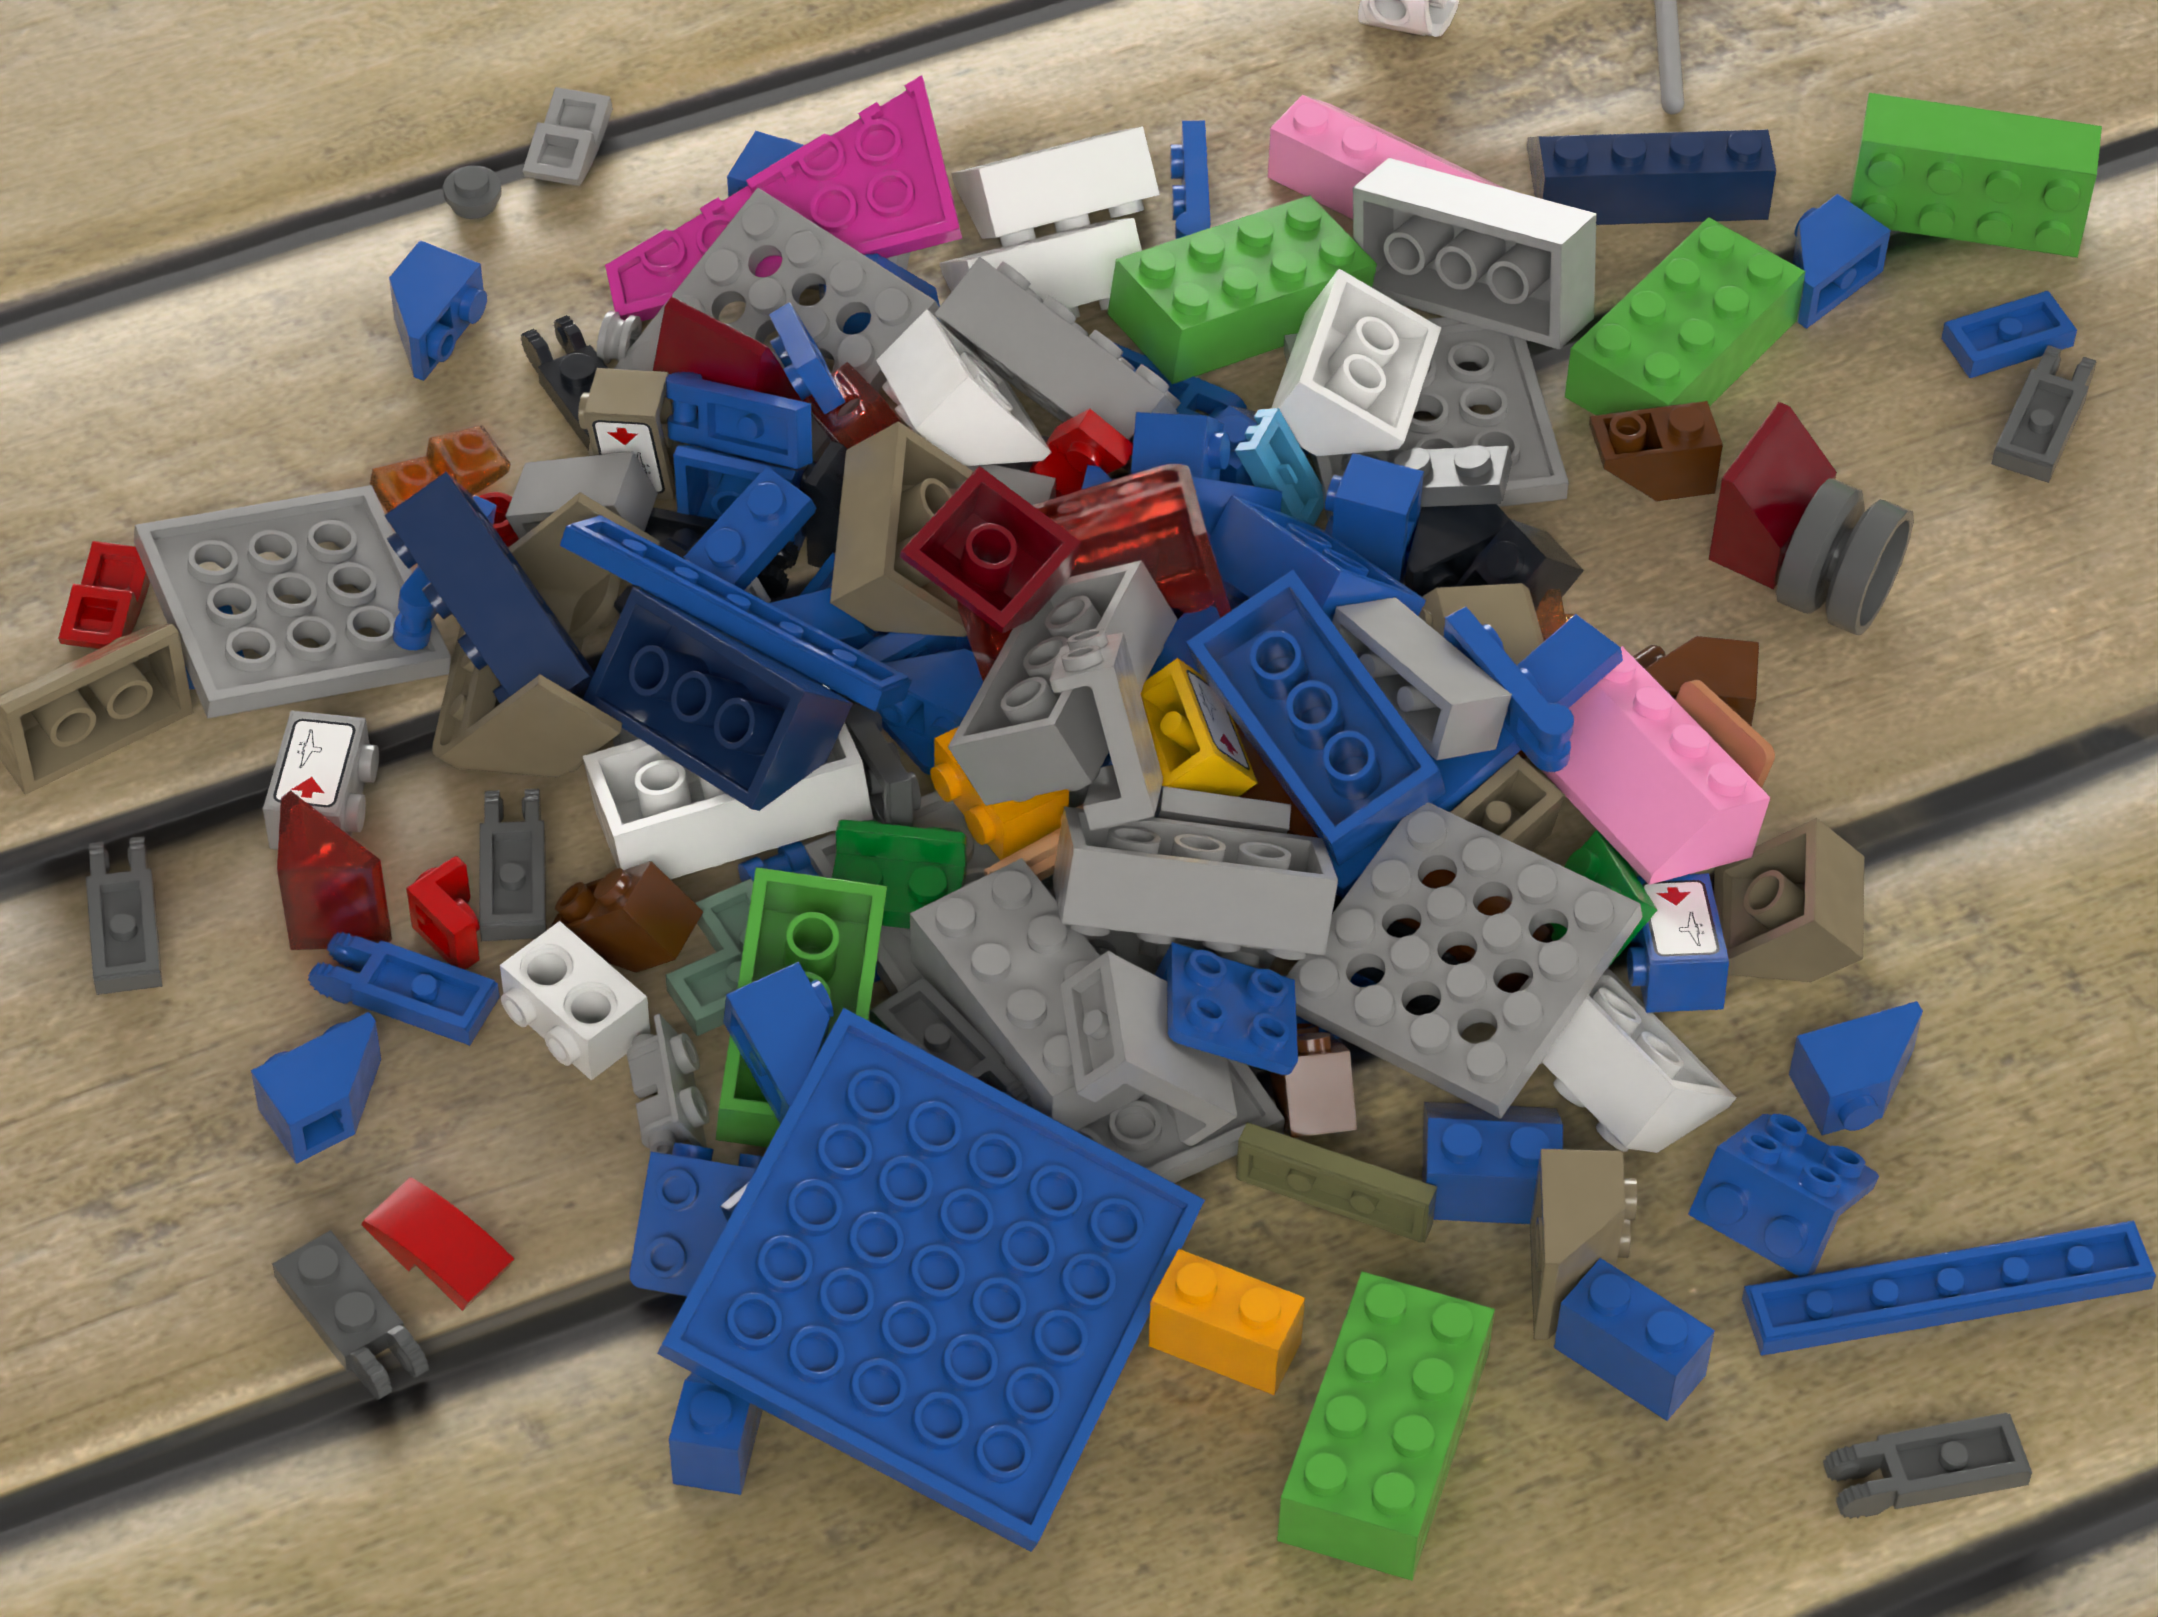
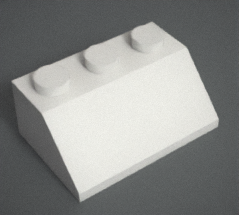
[951,127,1160,247]
[940,218,1142,317]
[1272,269,1441,456]
[876,309,1051,466]
[1519,968,1736,1153]

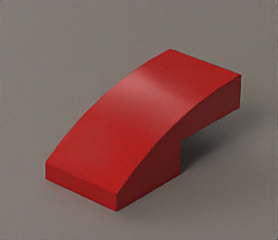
[58,541,150,649]
[361,1177,515,1311]

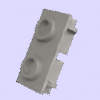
[627,1013,709,1154]

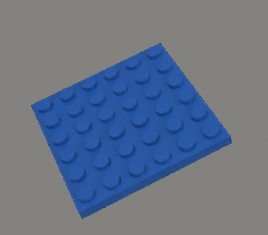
[657,1008,1205,1552]

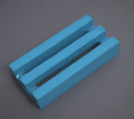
[1235,408,1324,524]

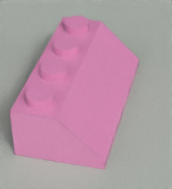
[1268,95,1505,219]
[1541,646,1770,885]

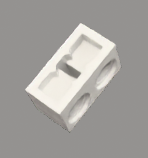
[500,921,650,1080]

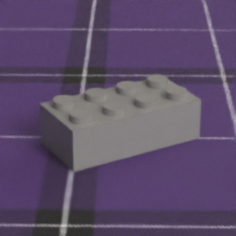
[1353,158,1597,350]
[934,257,1181,478]
[948,560,1177,806]
[1052,807,1338,960]
[910,858,1146,1131]

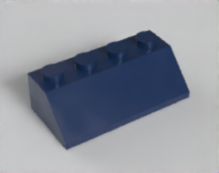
[1527,129,1776,225]
[384,472,595,704]
[582,587,853,811]

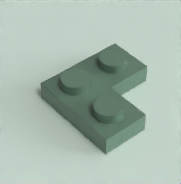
[665,878,753,1036]

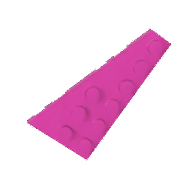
[605,75,963,321]

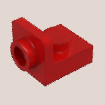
[1029,408,1133,508]
[406,856,480,970]

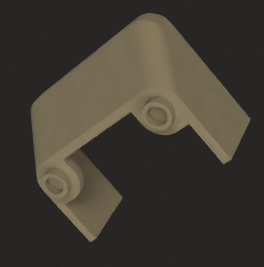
[432,492,660,778]

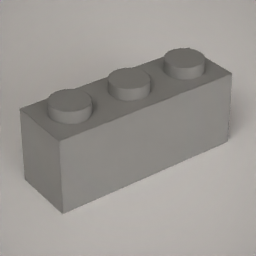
[1332,597,1512,760]

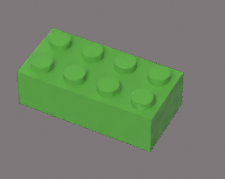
[1850,93,2102,258]
[1107,195,1377,384]
[1565,217,1806,415]
[715,867,887,1148]
[1277,1271,1495,1581]

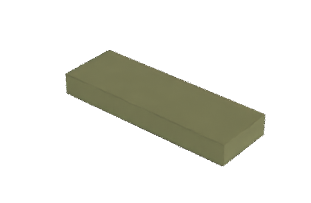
[1236,1122,1437,1243]

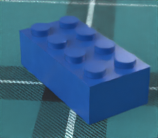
[1186,569,1446,866]

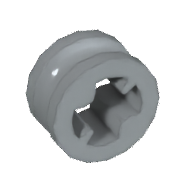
[597,311,642,364]

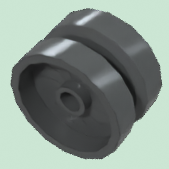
[1776,478,1914,635]

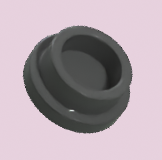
[443,166,502,219]

